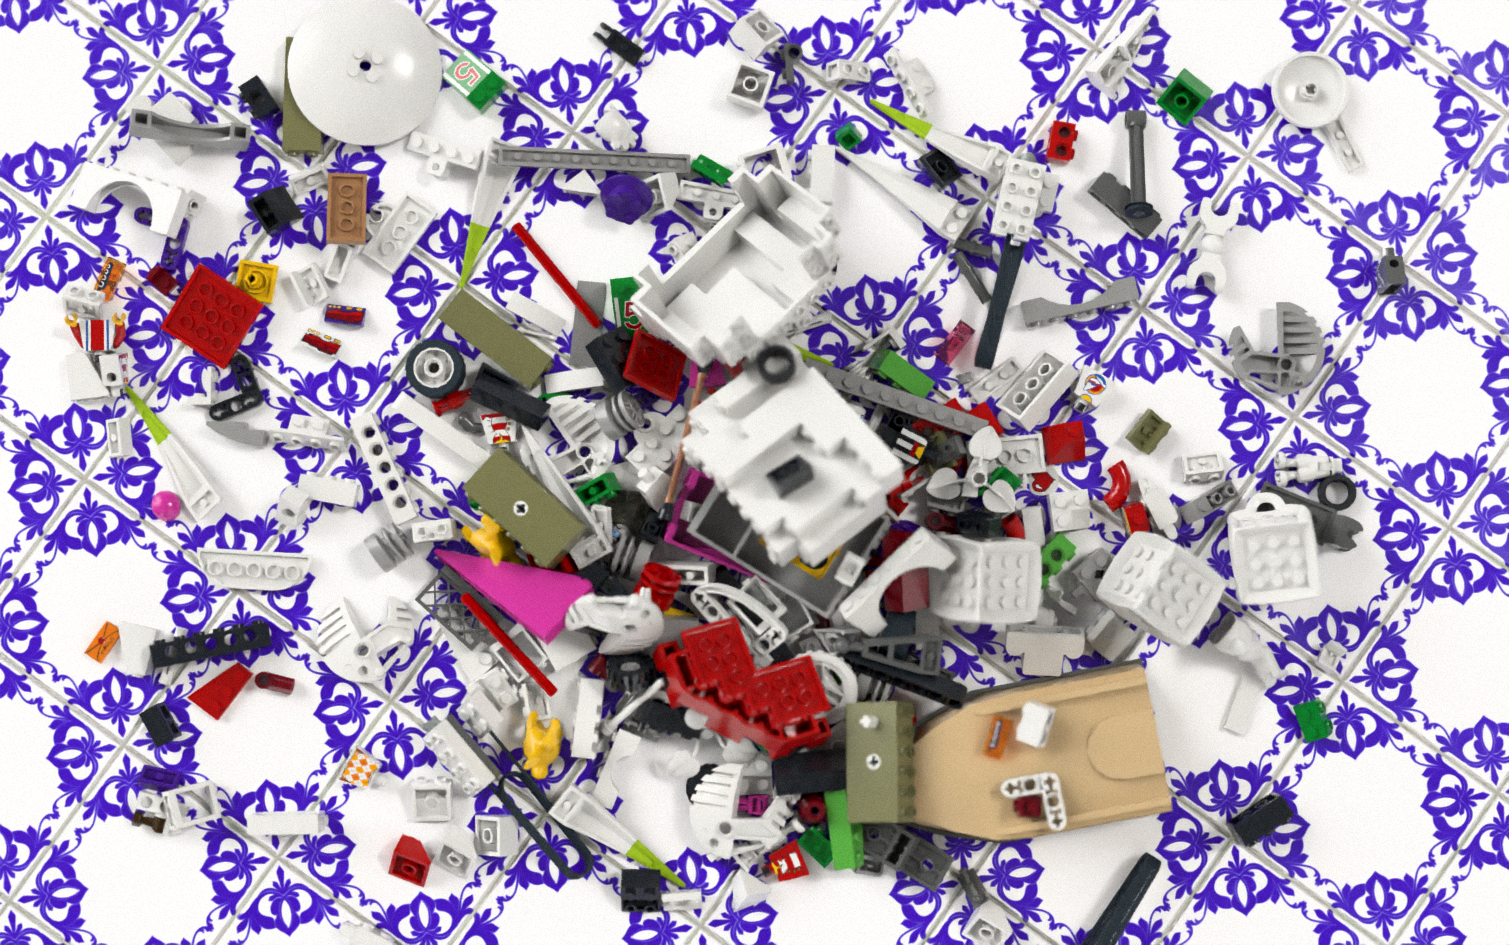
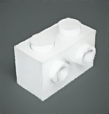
[1016,700,1056,748]

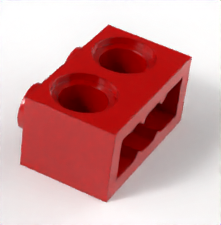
[1045,120,1078,165]

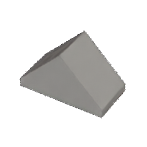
[852,852,884,877]

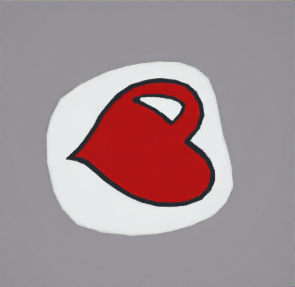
[1029,465,1059,496]

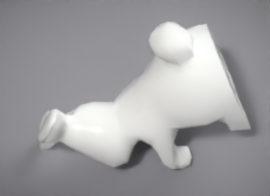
[1208,611,1289,688]

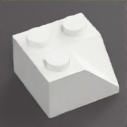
[726,60,775,113]
[1046,489,1090,533]

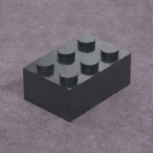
[585,325,637,396]
[1225,792,1295,847]

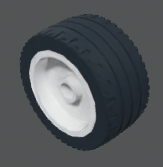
[876,610,916,661]

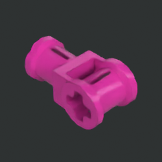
[737,794,770,815]

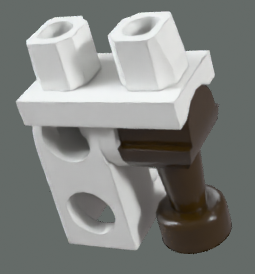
[132,790,189,836]

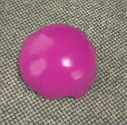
[151,490,181,522]

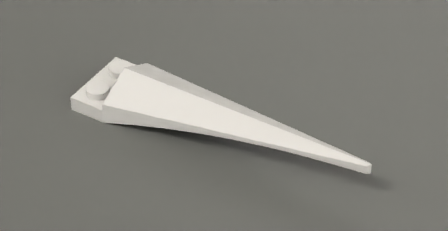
[835,146,974,244]
[521,424,614,570]

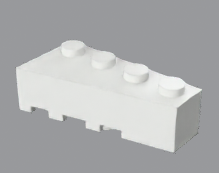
[570,677,606,759]

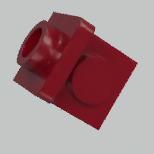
[146,265,180,297]
[1013,796,1042,817]

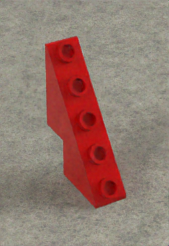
[913,398,1004,438]

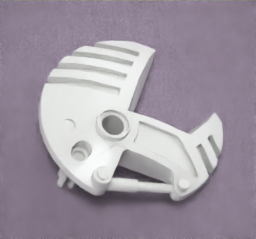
[520,395,615,485]
[565,587,664,655]
[317,596,415,683]
[689,763,787,859]

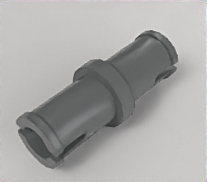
[953,238,993,259]

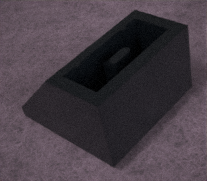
[247,185,304,238]
[621,869,661,913]

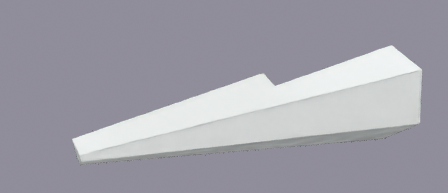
[1085,6,1157,100]

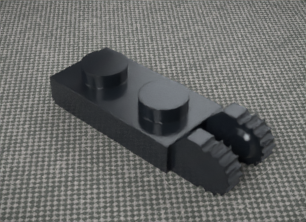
[592,22,645,67]

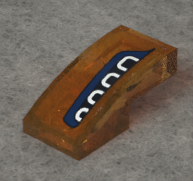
[94,256,127,301]
[982,714,1014,760]

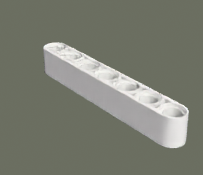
[391,391,491,469]

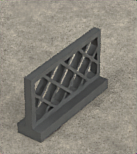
[414,565,503,651]

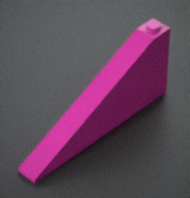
[434,549,595,646]

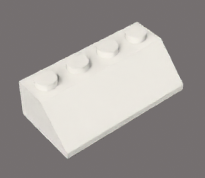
[996,348,1079,432]

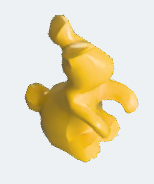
[461,514,522,566]
[522,711,563,780]

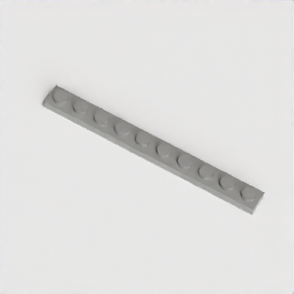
[499,146,691,175]
[805,358,989,437]

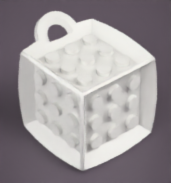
[1227,492,1320,605]
[1096,531,1227,647]
[929,534,1042,626]

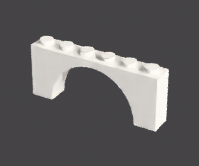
[70,160,191,239]
[838,526,957,638]

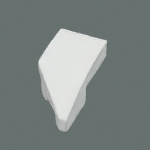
[1045,585,1078,615]

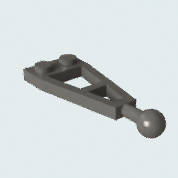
[835,634,943,676]

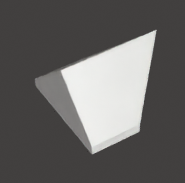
[813,626,861,656]
[732,868,773,912]

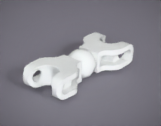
[1185,197,1240,294]

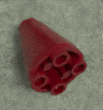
[797,791,828,826]

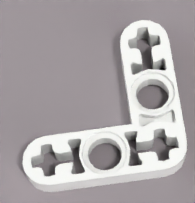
[1001,772,1066,830]

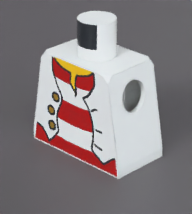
[99,352,129,397]
[480,413,518,452]

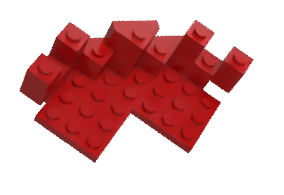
[653,616,832,760]

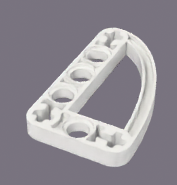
[691,583,788,665]

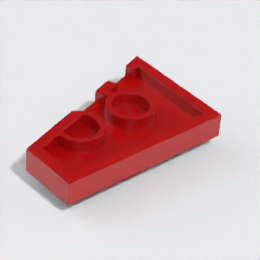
[187,662,254,721]

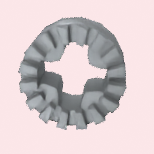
[955,371,974,385]

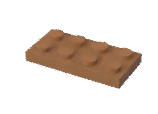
[326,173,367,245]

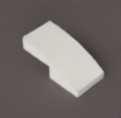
[1021,505,1046,547]

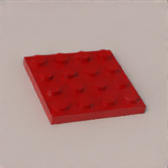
[160,263,265,369]

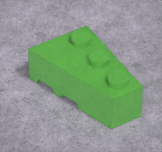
[867,347,935,399]

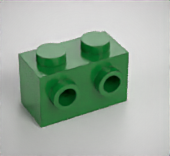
[574,472,622,507]

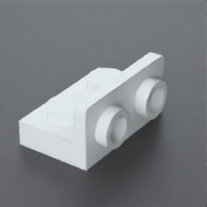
[62,284,106,320]
[1181,450,1224,484]
[662,888,702,911]

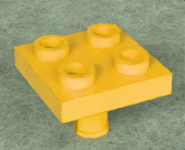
[236,259,279,304]

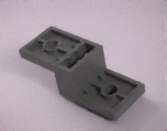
[862,822,955,892]

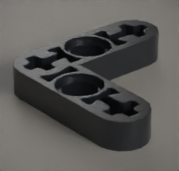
[209,354,264,421]

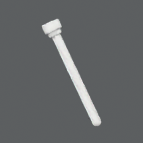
[600,679,665,736]

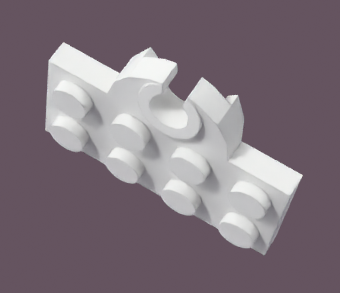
[362,190,438,275]
[625,404,693,472]
[965,434,1046,493]

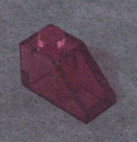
[934,319,976,366]

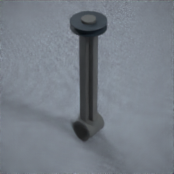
[1124,110,1153,219]

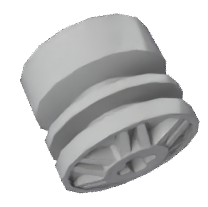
[595,390,645,441]
[364,522,414,573]
[611,533,655,580]
[856,672,893,702]

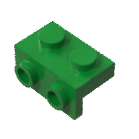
[1293,697,1333,743]
[796,825,833,868]

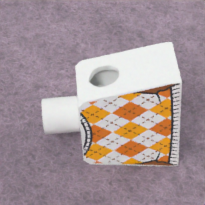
[337,745,388,789]

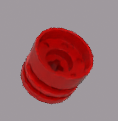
[632,562,682,612]

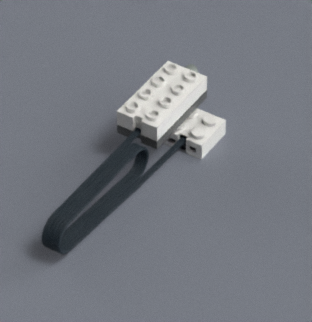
[974,152,1061,370]
[422,689,594,880]
[1081,852,1161,945]

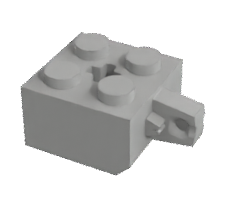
[1070,547,1113,602]

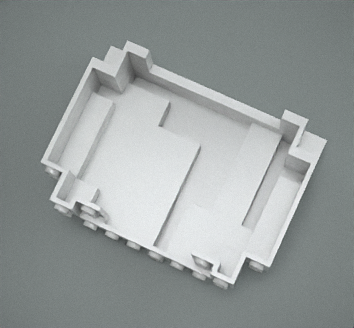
[630,164,844,368]
[681,333,904,567]

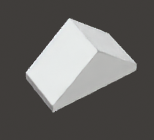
[562,169,600,198]

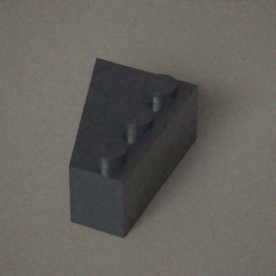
[635,699,702,740]

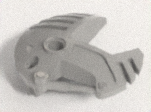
[1229,302,1325,396]

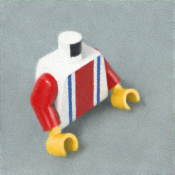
[64,312,126,364]

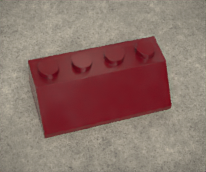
[882,530,930,613]

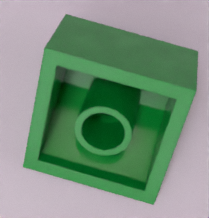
[1156,68,1214,126]

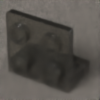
[604,490,651,537]

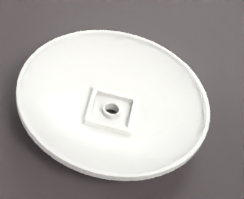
[288,0,442,146]

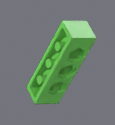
[1041,532,1077,590]

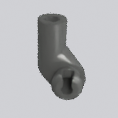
[458,412,484,433]

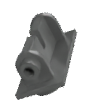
[957,867,991,909]

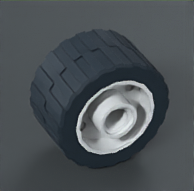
[405,339,466,399]

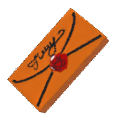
[84,621,120,664]

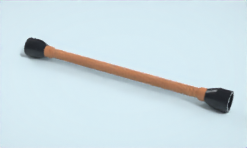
[657,358,714,522]

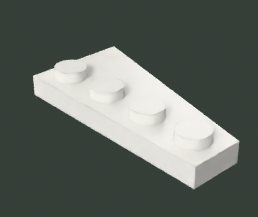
[436,603,499,683]

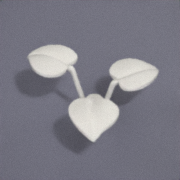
[926,426,1016,513]
[667,708,758,778]

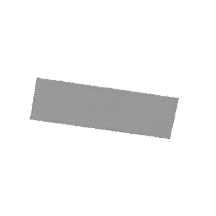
[569,280,606,367]

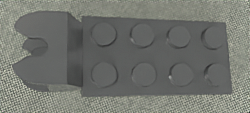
[1257,481,1364,552]

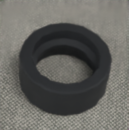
[757,344,796,385]
[1317,475,1357,511]

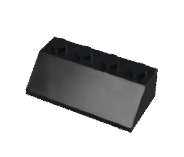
[773,748,847,796]

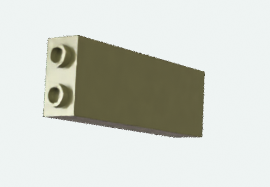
[282,37,324,157]
[438,288,554,390]

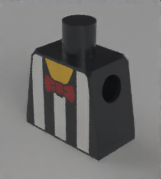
[891,423,939,466]

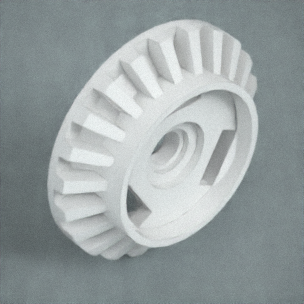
[790,650,858,725]

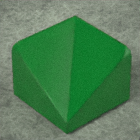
[835,122,862,151]

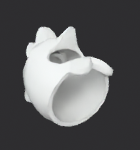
[594,103,638,151]

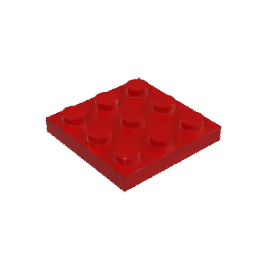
[623,328,687,403]

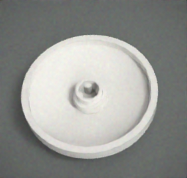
[1272,51,1349,128]

